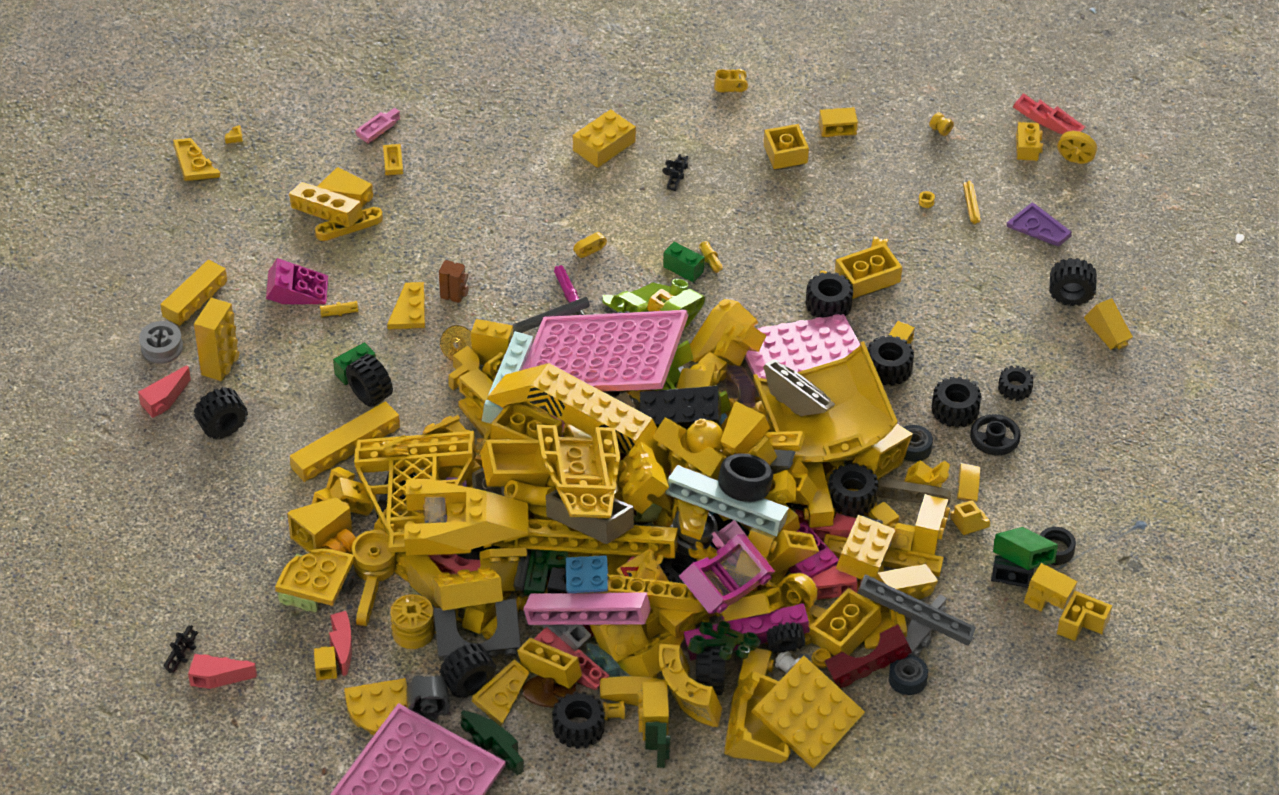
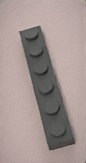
[857,574,976,646]

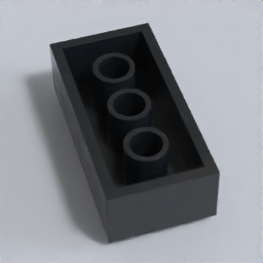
[640,386,721,430]

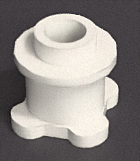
[775,651,800,675]

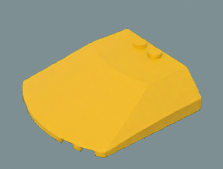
[753,341,898,462]

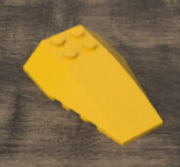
[536,425,620,518]

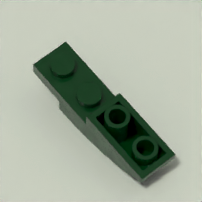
[460,710,524,776]

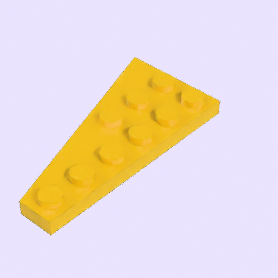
[668,449,716,540]

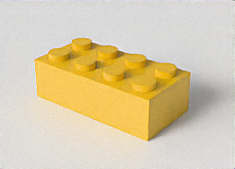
[194,298,239,381]

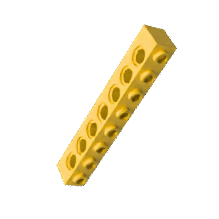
[514,519,678,558]

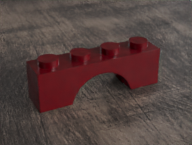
[825,624,913,688]

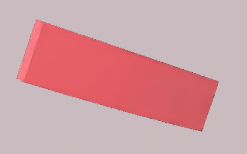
[1013,93,1085,134]

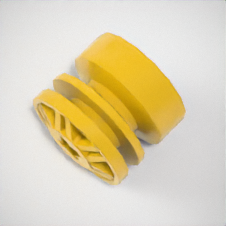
[390,594,434,649]

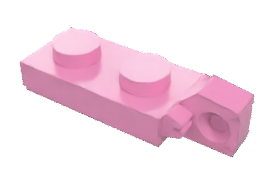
[355,108,400,144]

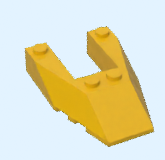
[404,479,528,556]

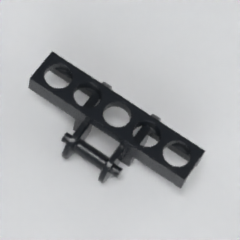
[662,154,688,191]
[163,625,198,673]

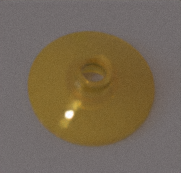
[440,325,472,361]

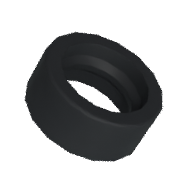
[1040,526,1076,565]

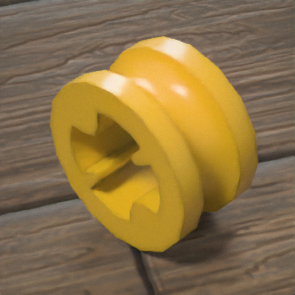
[919,191,935,208]

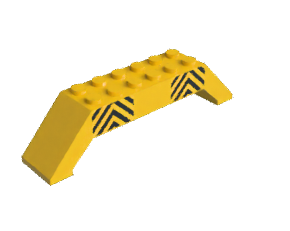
[487,363,671,479]

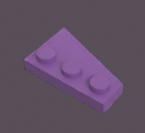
[1007,202,1072,247]

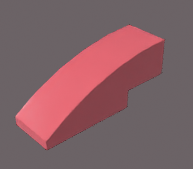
[329,610,352,676]

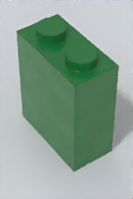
[993,527,1058,570]

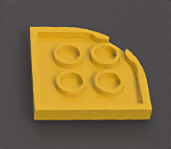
[275,549,354,606]
[344,678,408,735]

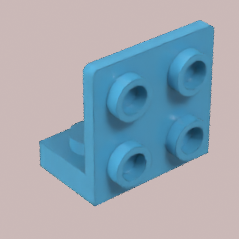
[566,556,608,593]

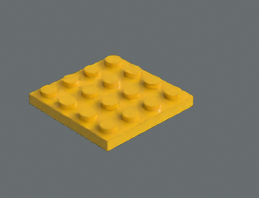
[751,655,865,769]

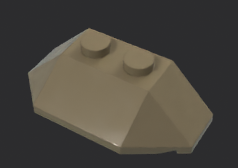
[763,359,835,416]

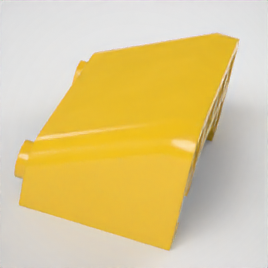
[724,671,790,764]

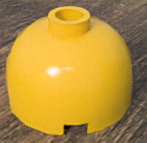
[686,419,723,453]
[777,573,817,612]

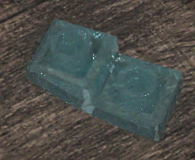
[585,643,621,677]

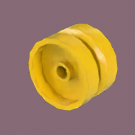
[352,530,397,581]

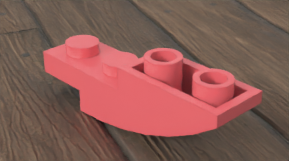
[795,509,856,541]
[534,627,610,690]

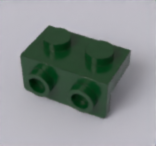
[645,721,671,768]

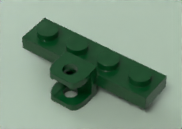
[524,549,569,595]

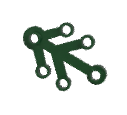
[688,621,760,660]

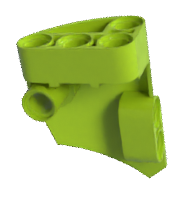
[602,279,705,329]

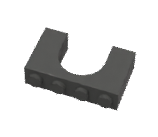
[434,599,521,661]

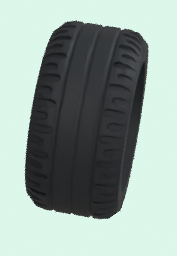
[718,453,773,502]

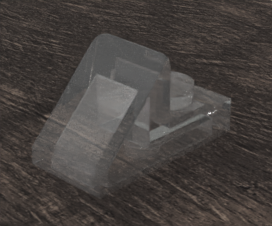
[423,497,446,523]

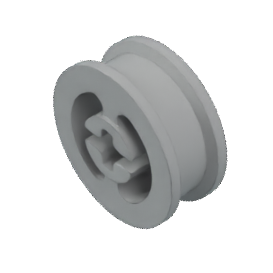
[139,321,183,364]

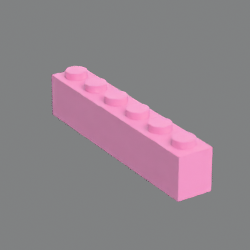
[524,593,651,625]

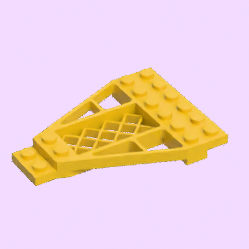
[354,431,475,553]

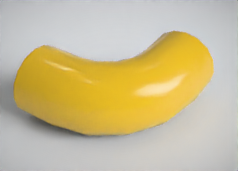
[504,480,556,507]

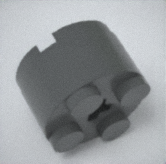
[406,675,450,721]

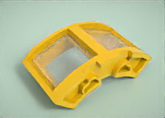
[659,644,722,727]

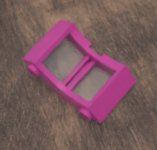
[679,534,775,614]

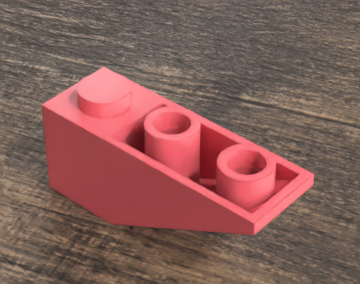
[188,654,257,689]

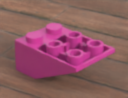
[266,258,328,304]
[789,521,839,578]

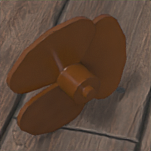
[522,675,576,708]

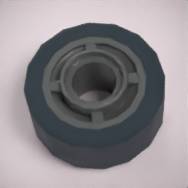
[903,425,933,462]
[888,655,928,695]

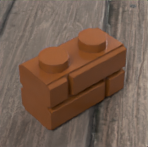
[439,260,469,303]

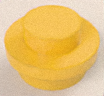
[811,648,832,668]

